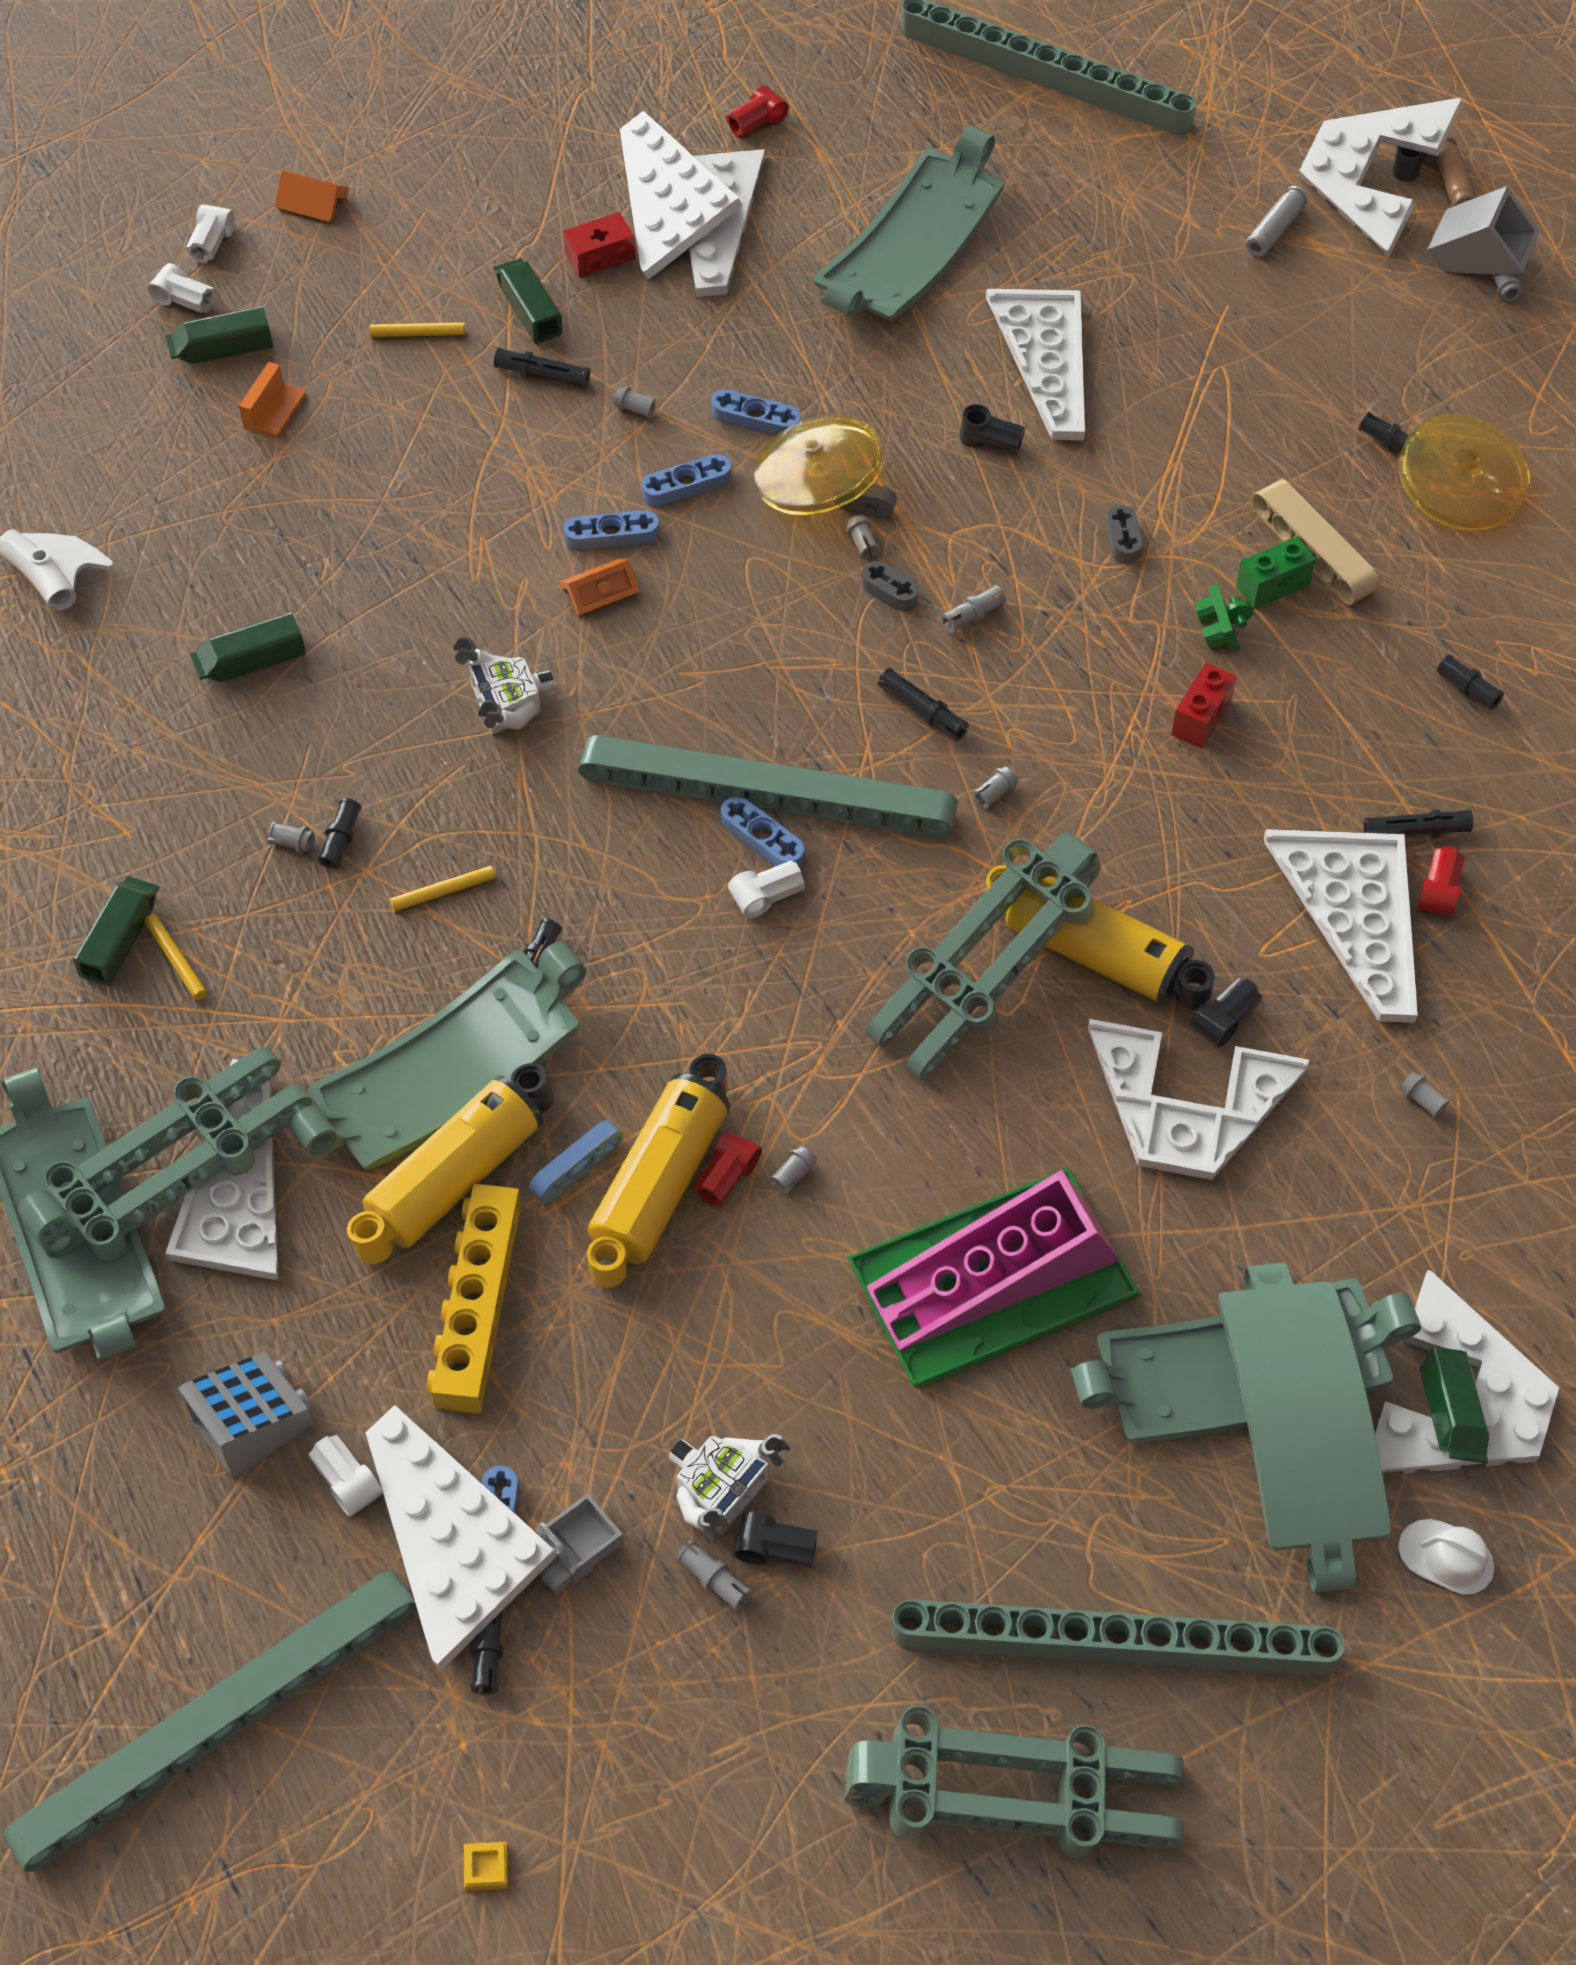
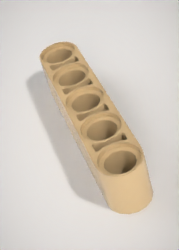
[1251,479,1380,605]

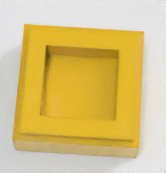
[464,1842,508,1891]

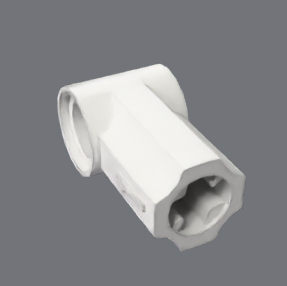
[186,204,235,264]
[147,263,215,313]
[728,861,805,918]
[308,1435,383,1517]

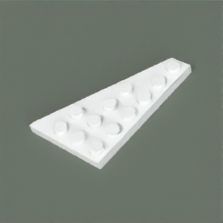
[620,111,742,280]
[1264,829,1418,1023]
[366,1405,557,1670]

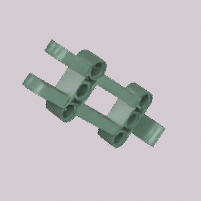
[866,831,1101,1080]
[18,1046,312,1262]
[845,1705,1184,1859]

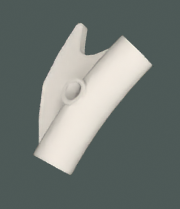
[0,529,114,611]

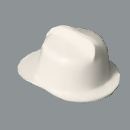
[1398,1519,1495,1595]

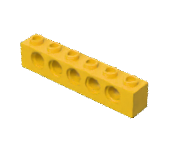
[426,1184,521,1414]

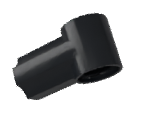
[1392,146,1428,181]
[959,404,1026,454]
[1190,978,1262,1047]
[733,1512,818,1568]

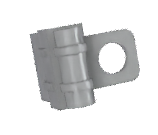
[535,1493,624,1594]

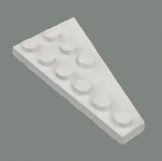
[688,149,765,297]
[986,289,1085,441]
[165,1059,279,1281]

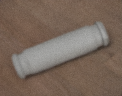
[1245,186,1308,257]

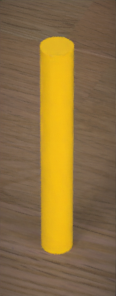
[370,322,466,338]
[390,866,496,912]
[144,914,207,1000]

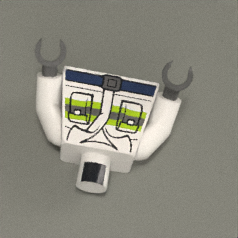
[453,637,555,735]
[669,1434,791,1540]

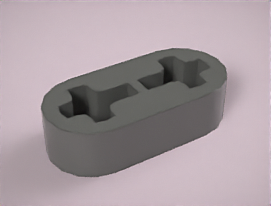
[833,479,897,518]
[1106,505,1143,564]
[862,561,919,611]

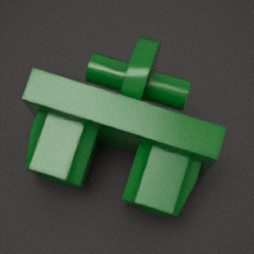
[1194,583,1254,652]

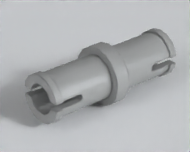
[940,585,1006,634]
[676,1540,753,1611]

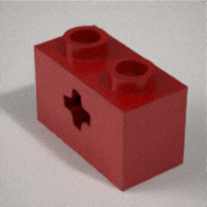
[563,212,636,278]
[1171,662,1237,749]

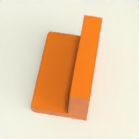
[275,171,349,222]
[239,362,306,438]
[559,559,640,615]

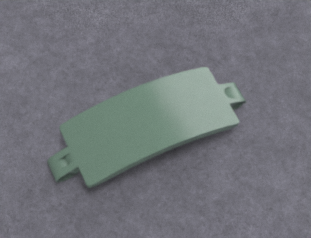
[814,125,1004,321]
[289,941,587,1170]
[0,1067,166,1362]
[1218,1262,1390,1593]
[1070,1278,1422,1443]

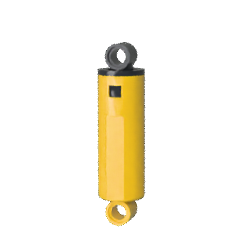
[986,865,1215,1010]
[587,1054,731,1288]
[347,1063,554,1264]

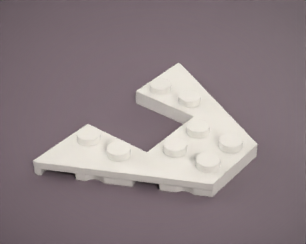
[1299,98,1462,257]
[1088,1019,1309,1180]
[1375,1270,1559,1474]

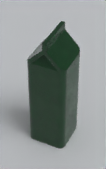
[493,258,562,344]
[165,306,273,364]
[190,612,306,682]
[73,876,160,986]
[1419,1347,1489,1464]

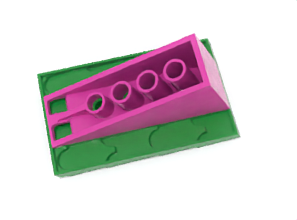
[847,1168,1142,1389]

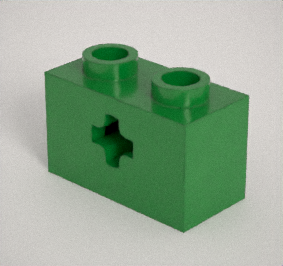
[1236,537,1316,609]

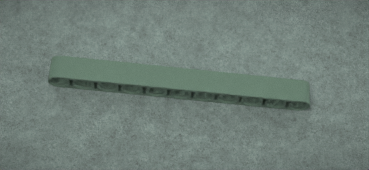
[901,0,1196,135]
[578,735,958,838]
[3,1570,417,1872]
[891,1599,1345,1676]

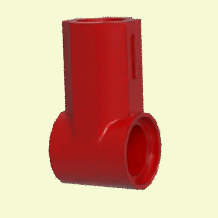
[726,85,789,137]
[1417,846,1465,918]
[694,1130,762,1207]

